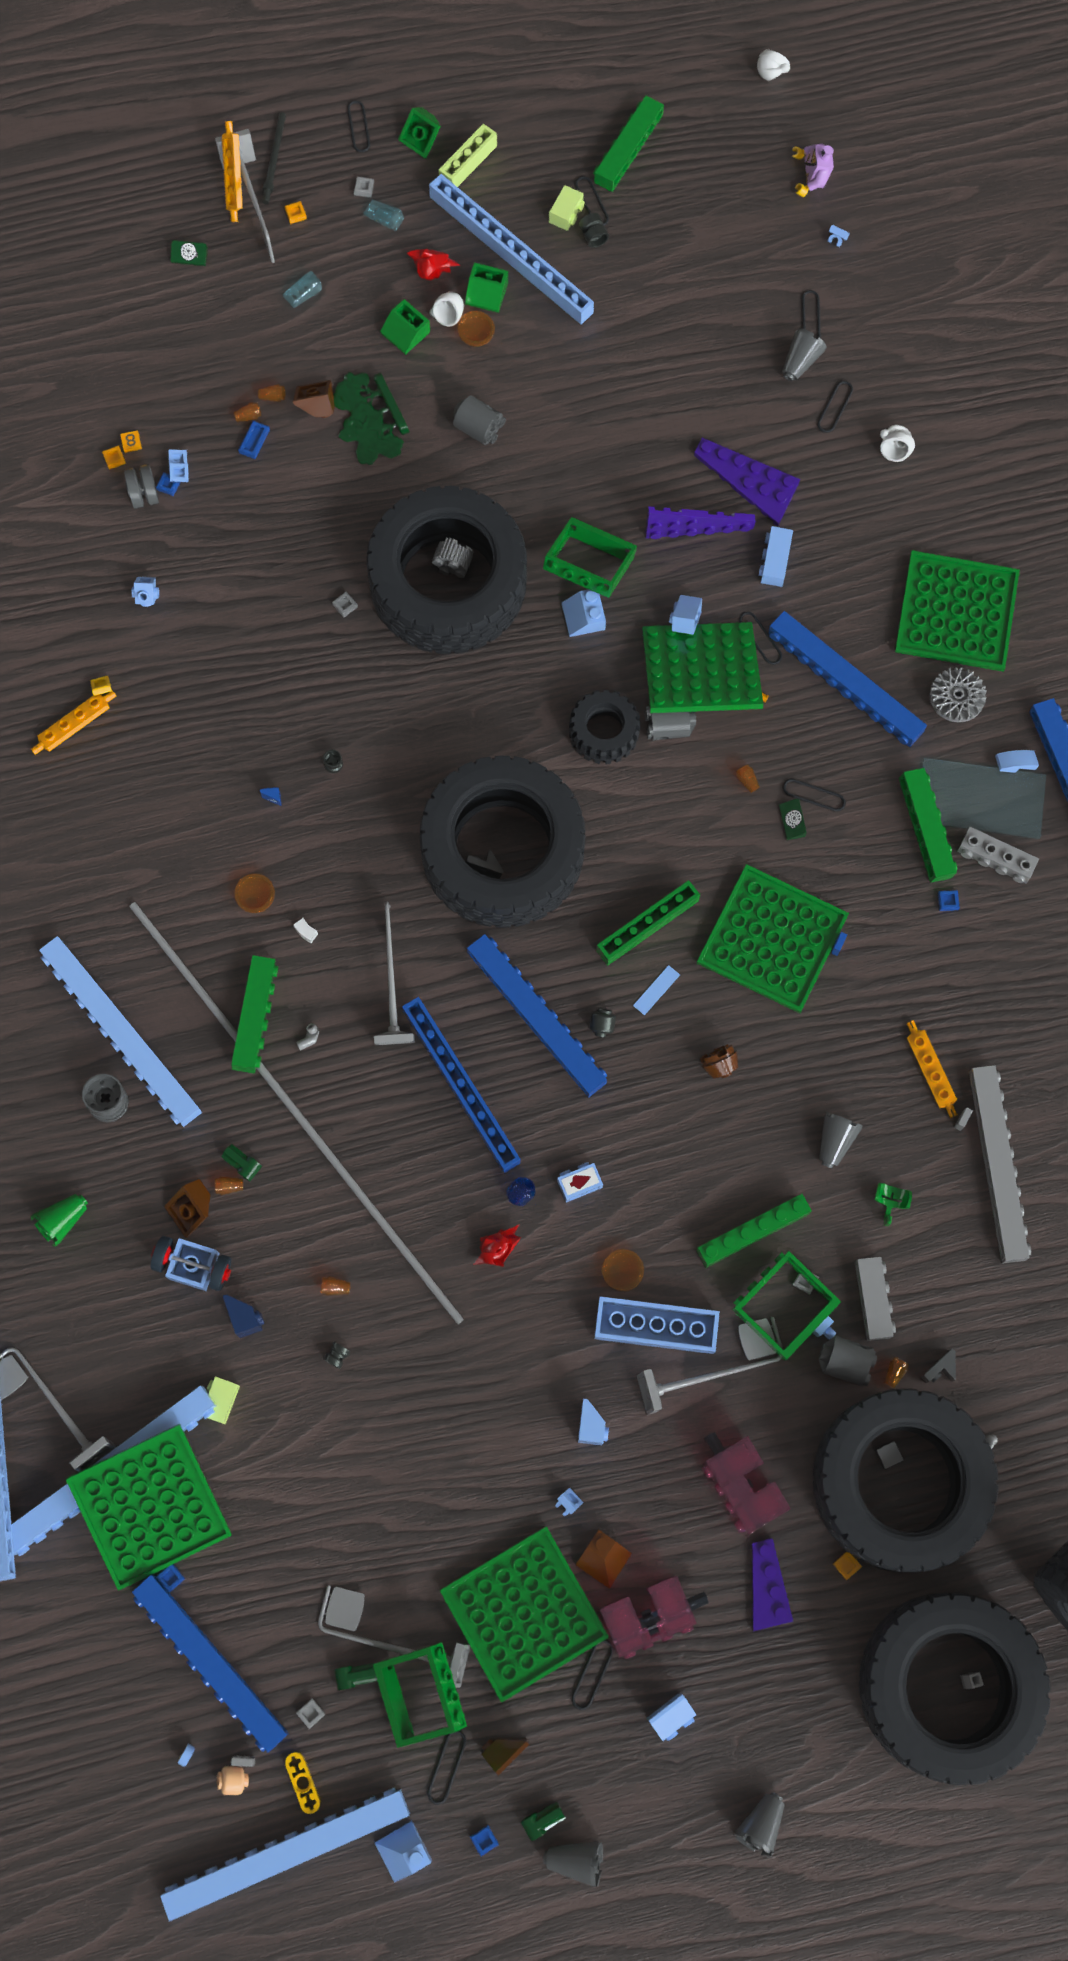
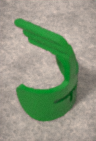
[875,1183,912,1226]

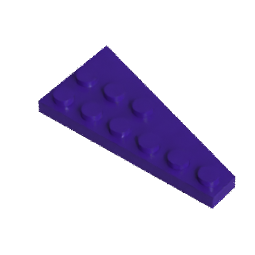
[694,438,800,527]
[645,506,755,539]

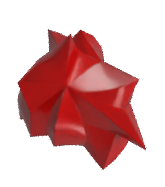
[407,249,461,281]
[473,1224,521,1267]

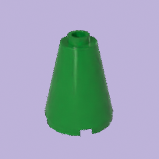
[31,1194,88,1247]

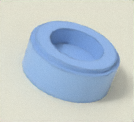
[178,1744,195,1767]

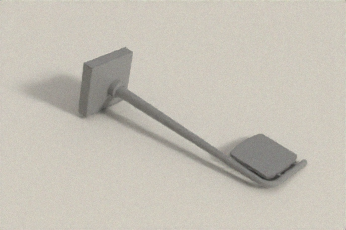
[215,129,275,263]
[374,901,415,1045]
[637,1317,783,1415]
[0,1348,116,1472]
[318,1585,470,1688]

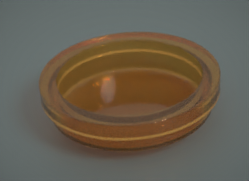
[458,311,495,347]
[235,874,275,913]
[602,1249,644,1291]

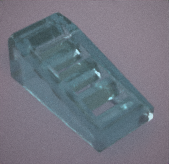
[364,200,404,231]
[283,271,322,308]

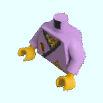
[792,144,833,197]

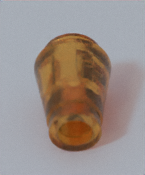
[258,384,286,402]
[234,402,262,422]
[736,764,760,793]
[215,1176,243,1196]
[321,1276,350,1296]
[884,1357,909,1388]

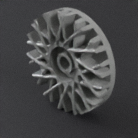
[930,667,987,722]

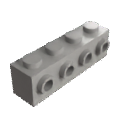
[957,827,1039,884]
[855,1257,896,1341]

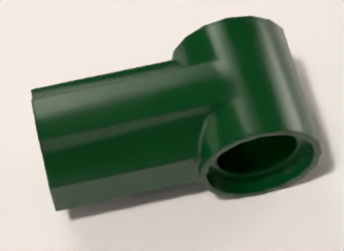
[221,1144,262,1182]
[334,1663,377,1691]
[520,1801,565,1842]

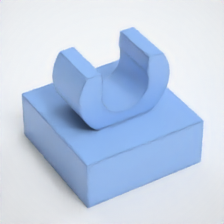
[828,225,849,247]
[812,1316,836,1340]
[555,1487,583,1516]

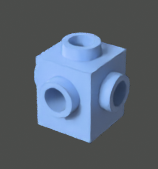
[132,577,159,607]

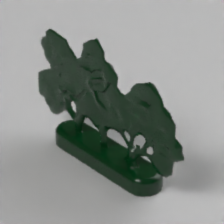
[333,372,410,465]

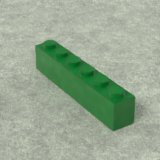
[593,96,664,192]
[898,768,957,883]
[596,880,700,966]
[231,955,279,1074]
[696,1194,812,1268]

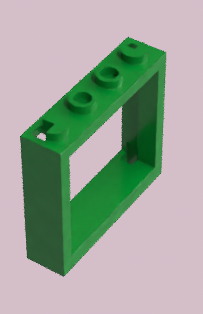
[543,517,637,598]
[732,1251,841,1361]
[373,1642,467,1748]

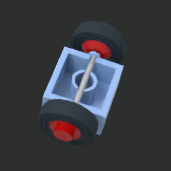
[151,1236,231,1291]

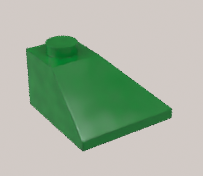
[398,107,441,158]

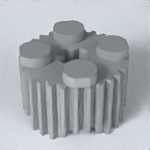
[432,538,474,578]

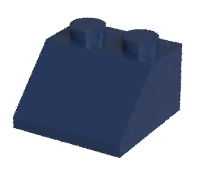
[223,1295,265,1338]

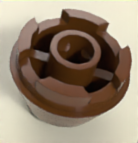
[700,1044,738,1079]

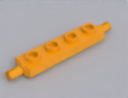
[222,121,243,222]
[31,691,117,755]
[907,1020,958,1118]

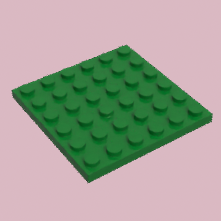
[895,550,1020,672]
[642,622,763,713]
[697,864,849,1013]
[66,1423,232,1591]
[440,1526,609,1703]

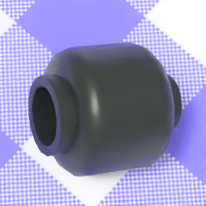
[589,1008,616,1037]

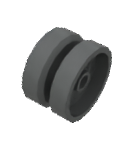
[124,464,159,509]

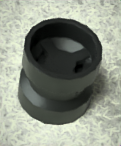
[323,749,343,773]
[323,1342,350,1369]

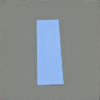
[633,965,680,1015]

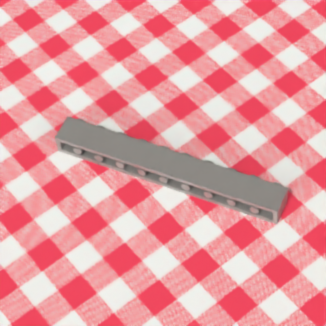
[969,1065,1031,1263]

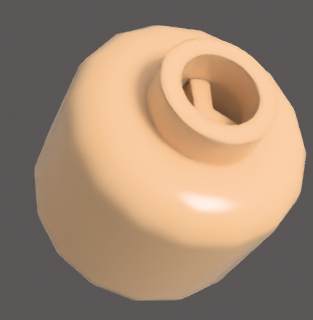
[217,1766,249,1795]

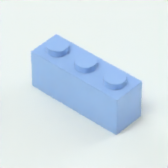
[759,526,793,587]

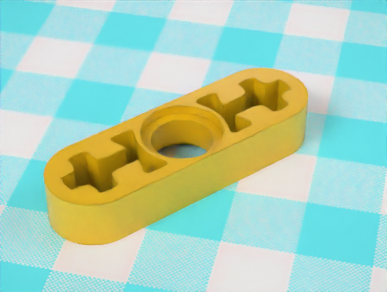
[285,1752,321,1814]

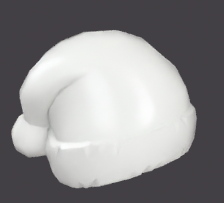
[757,50,790,81]
[430,292,464,327]
[880,425,915,462]

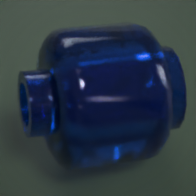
[506,1177,536,1206]

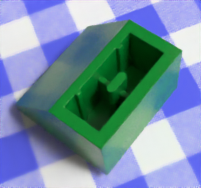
[465,263,508,313]
[380,299,430,355]

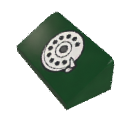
[171,240,208,266]
[779,798,807,840]

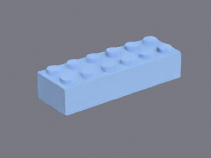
[594,1297,720,1354]

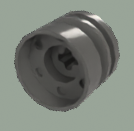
[82,1073,129,1122]

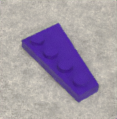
[752,1538,793,1631]

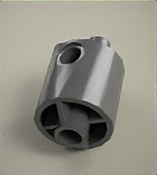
[453,395,506,445]
[644,704,696,741]
[819,1335,877,1386]

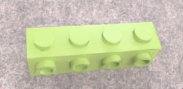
[439,124,497,187]

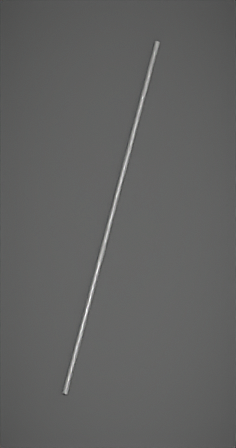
[129,902,464,1324]

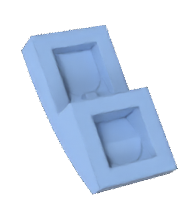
[168,450,188,482]
[995,750,1039,773]

